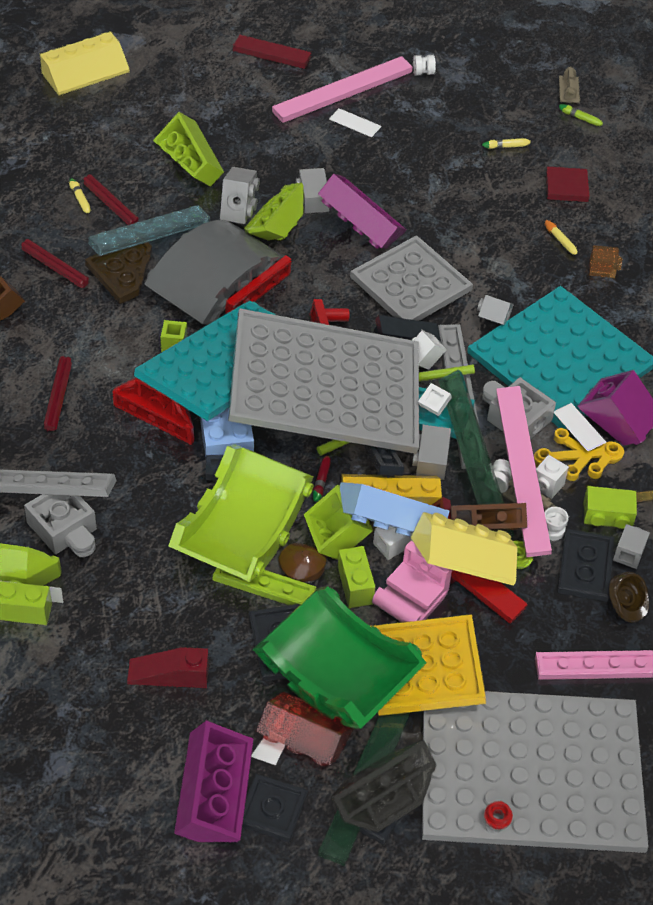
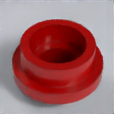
[484,801,513,830]

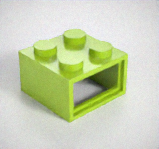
[304,485,373,560]

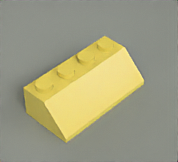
[40,32,129,95]
[411,512,517,586]

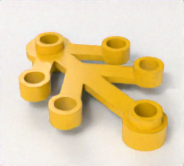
[534,428,624,481]

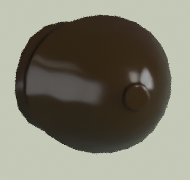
[609,572,649,622]

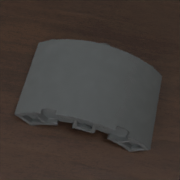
[144,220,284,325]

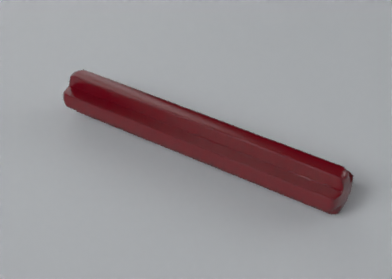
[83,174,139,228]
[21,239,89,288]
[44,356,72,431]

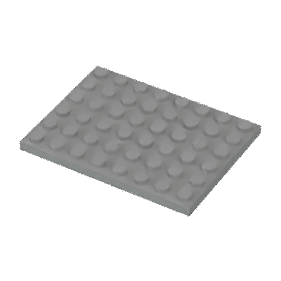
[228,308,419,454]
[422,691,648,853]

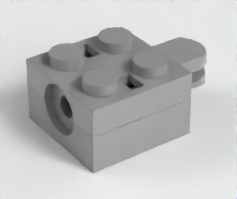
[220,167,260,224]
[482,378,556,439]
[24,494,97,557]

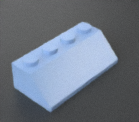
[340,482,449,536]

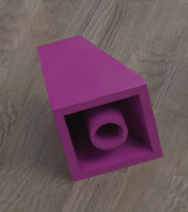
[578,370,653,446]

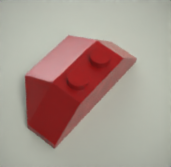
[112,377,194,445]

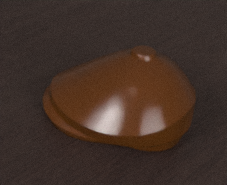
[279,543,326,583]

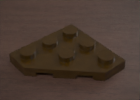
[85,234,152,304]

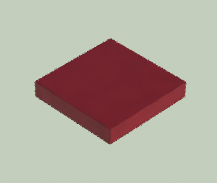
[546,166,590,202]

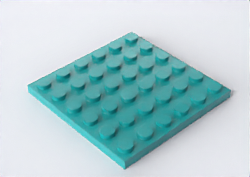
[467,286,653,430]

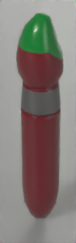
[313,456,331,502]

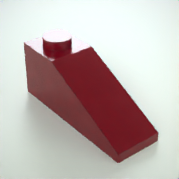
[127,647,209,688]

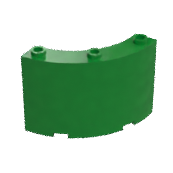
[253,586,427,729]

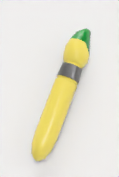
[482,139,530,149]
[69,178,90,213]

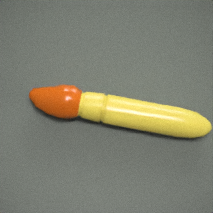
[545,220,577,255]

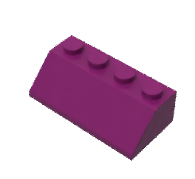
[318,174,407,249]
[174,721,253,842]

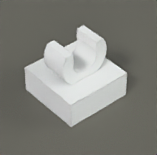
[418,383,452,416]

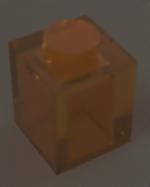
[589,245,622,278]

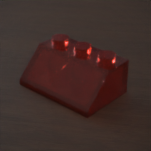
[256,692,354,766]

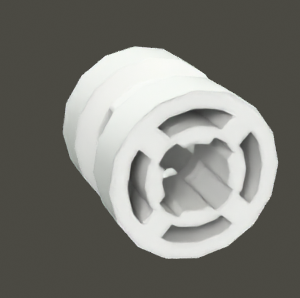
[413,55,436,75]
[485,459,512,493]
[545,507,569,541]

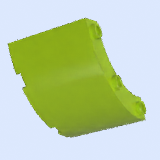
[169,444,314,582]

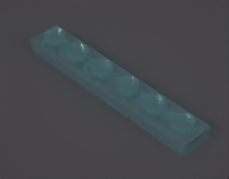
[88,205,210,256]

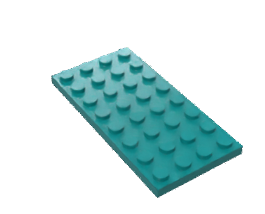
[134,301,275,421]

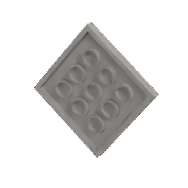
[350,235,473,321]

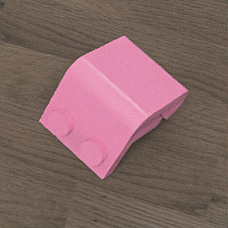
[372,541,452,622]

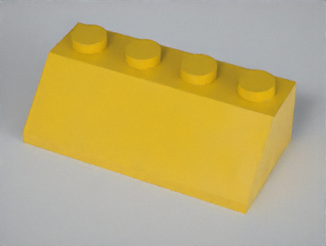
[341,474,442,505]

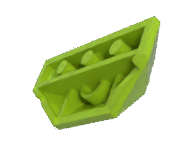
[244,182,303,240]
[0,543,61,586]

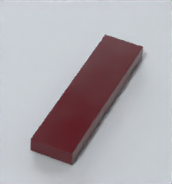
[233,35,311,69]

